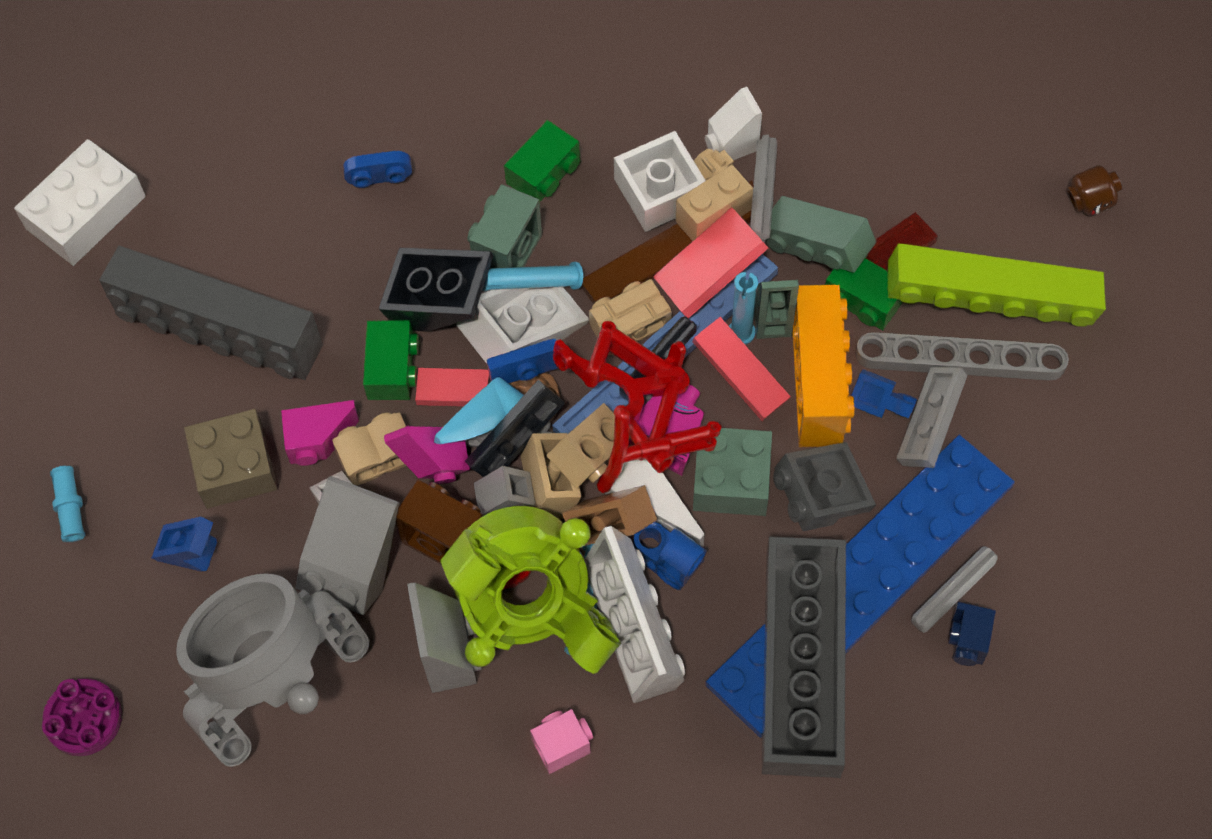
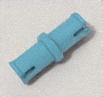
[50,466,86,542]

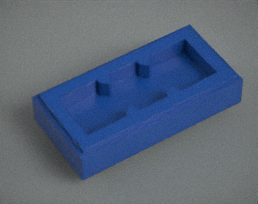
[486,338,558,384]

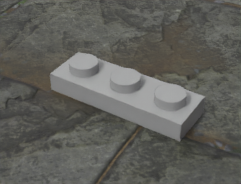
[896,367,968,468]

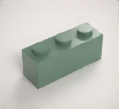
[766,196,876,272]

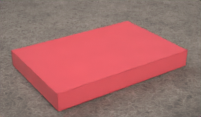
[653,207,768,318]

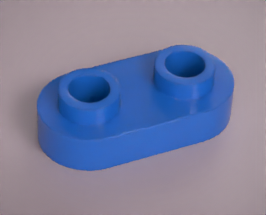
[343,151,412,188]

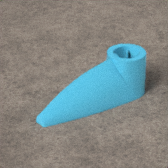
[434,377,524,444]

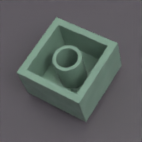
[467,184,542,268]
[693,426,772,516]

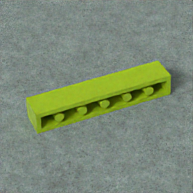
[888,243,1106,327]

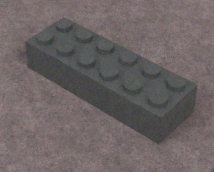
[99,245,323,380]
[762,537,846,778]

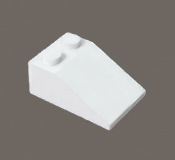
[456,287,589,363]

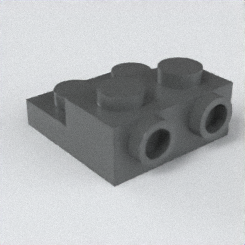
[773,442,876,531]

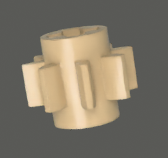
[694,149,734,180]

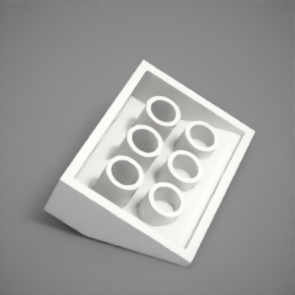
[584,526,685,703]

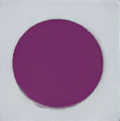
[42,679,122,756]

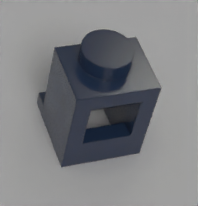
[948,602,996,666]

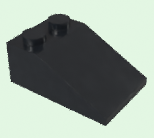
[379,248,493,331]

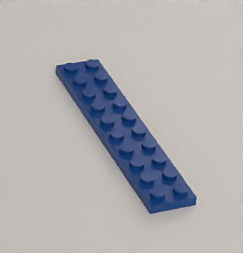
[705,434,1015,738]

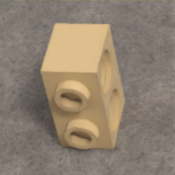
[546,403,630,488]

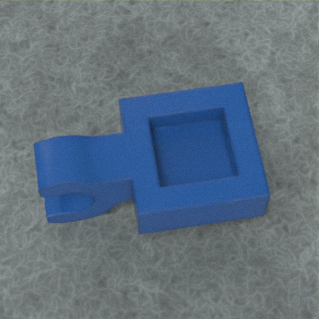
[851,369,917,418]

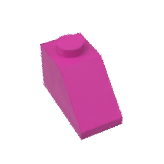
[281,400,359,466]
[384,426,470,484]

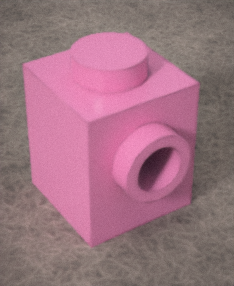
[530,709,593,774]

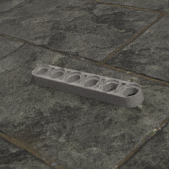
[855,332,1069,380]

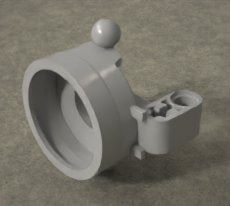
[176,574,369,767]

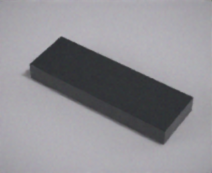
[465,379,565,477]

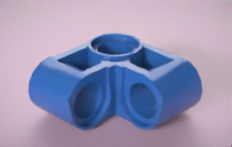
[633,522,707,590]

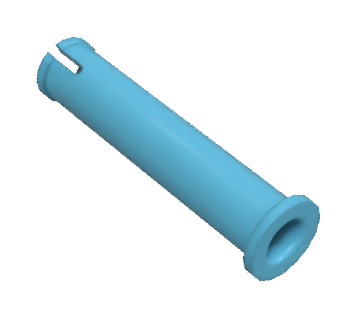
[482,262,583,291]
[729,272,758,345]

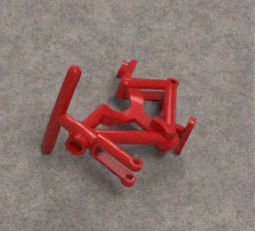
[553,321,721,493]

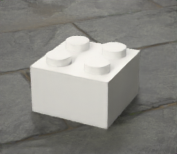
[614,131,706,232]

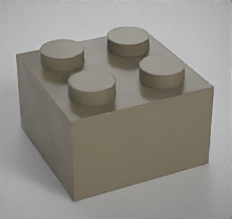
[184,409,278,509]

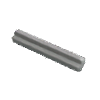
[911,546,998,633]

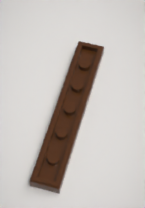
[581,180,754,304]

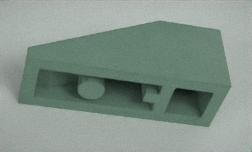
[754,280,799,339]

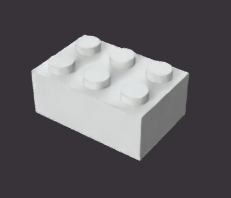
[14,139,146,266]

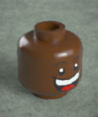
[1067,165,1122,216]

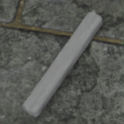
[750,134,777,243]

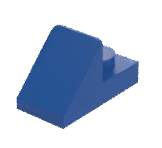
[151,517,217,571]

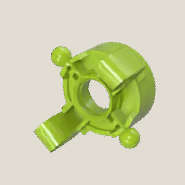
[441,506,621,674]

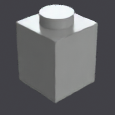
[474,466,535,516]

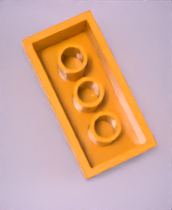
[792,285,854,447]

